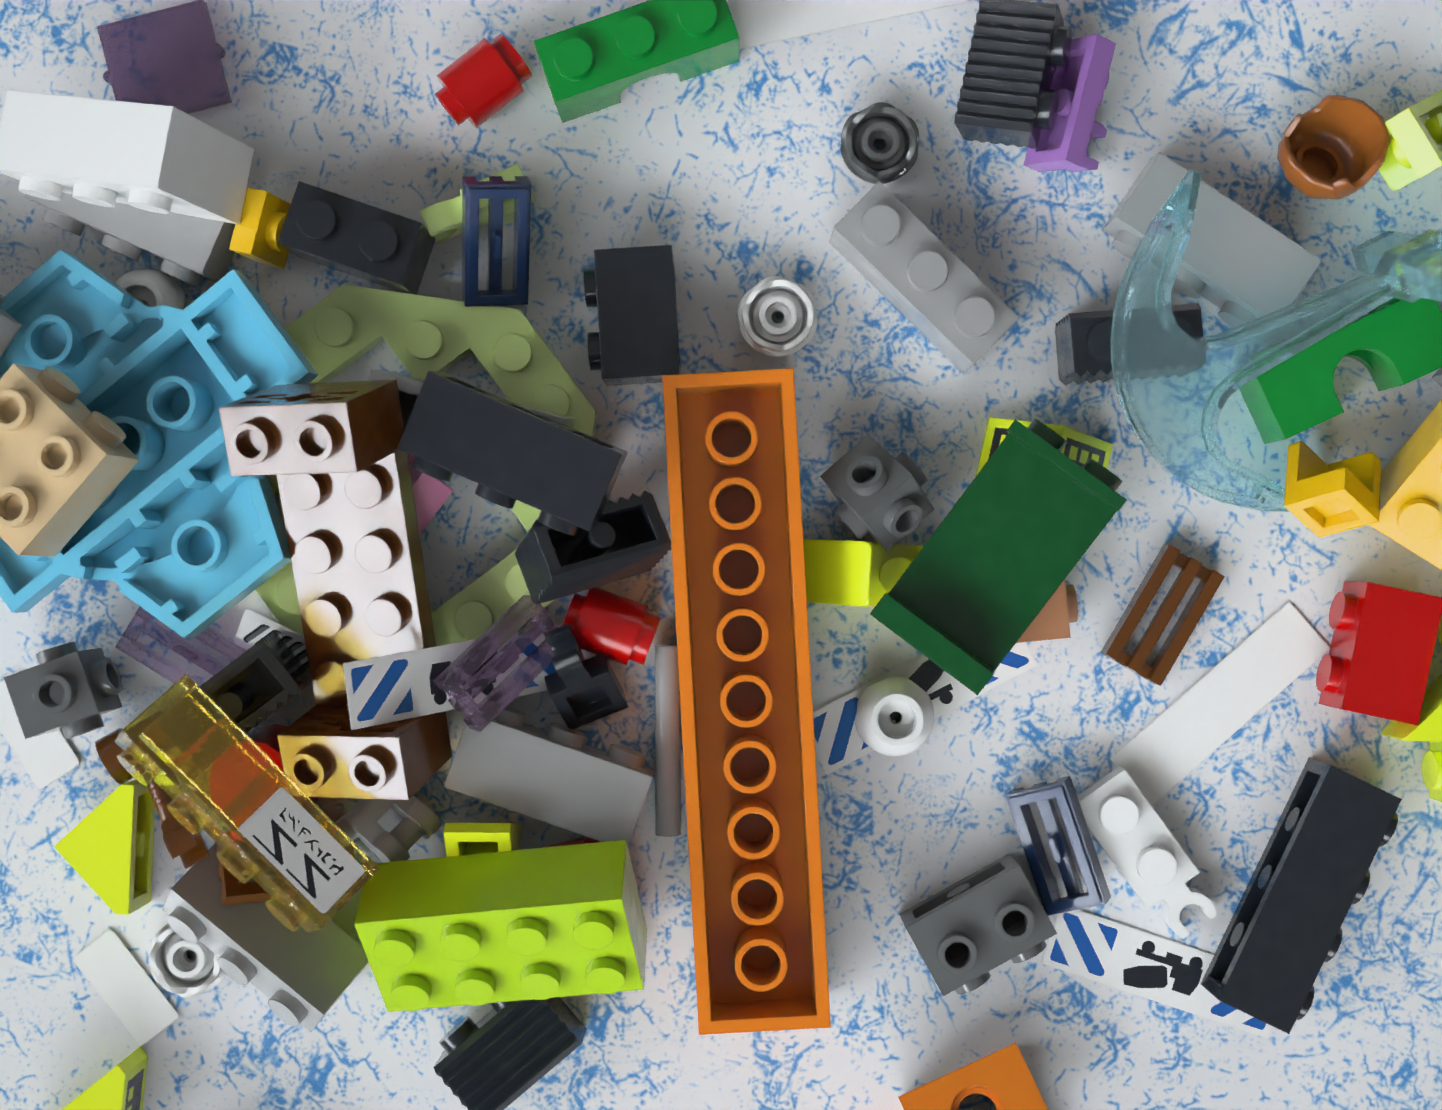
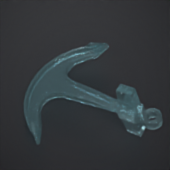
[1110,169,1442,512]

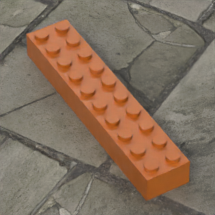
[662,368,831,1035]

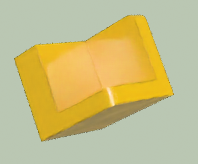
[1284,441,1381,537]

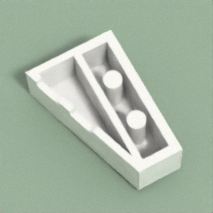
[0,90,254,225]

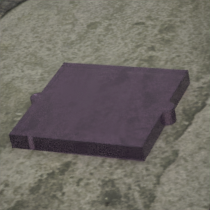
[97,0,232,114]

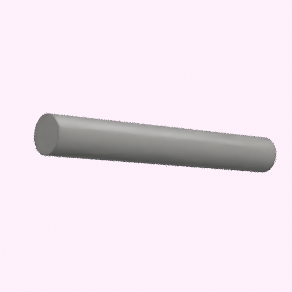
[655,645,681,837]

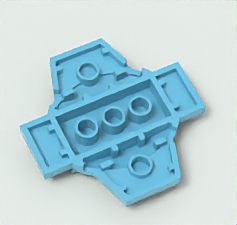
[0,250,319,638]

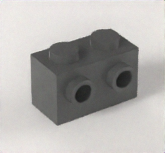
[899,854,1057,996]

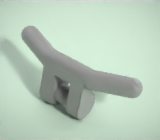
[326,795,442,863]

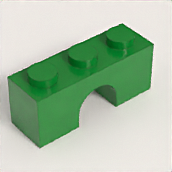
[533,0,739,123]
[1233,286,1442,444]

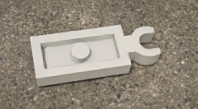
[1077,766,1217,939]

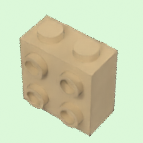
[0,363,140,557]

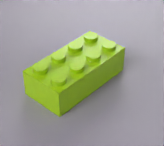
[354,840,647,1012]

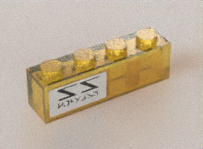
[114,674,380,933]

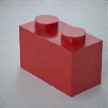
[1316,581,1442,725]

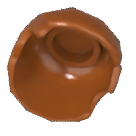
[1277,94,1391,199]

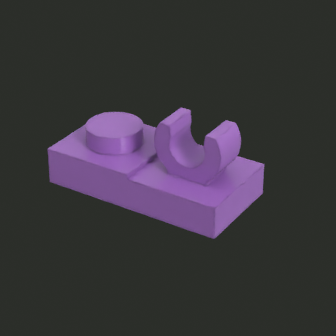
[1024,34,1116,172]

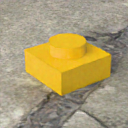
[229,187,291,269]

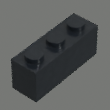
[397,371,628,536]

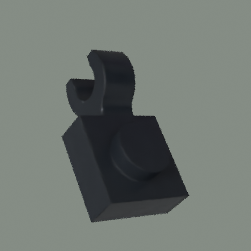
[544,624,628,729]

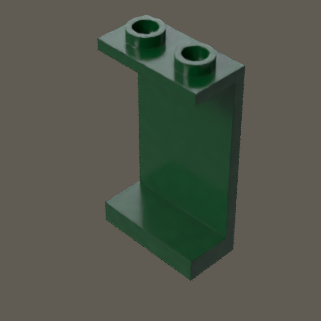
[870,419,1127,696]

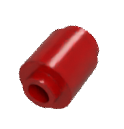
[435,34,532,128]
[563,587,661,666]

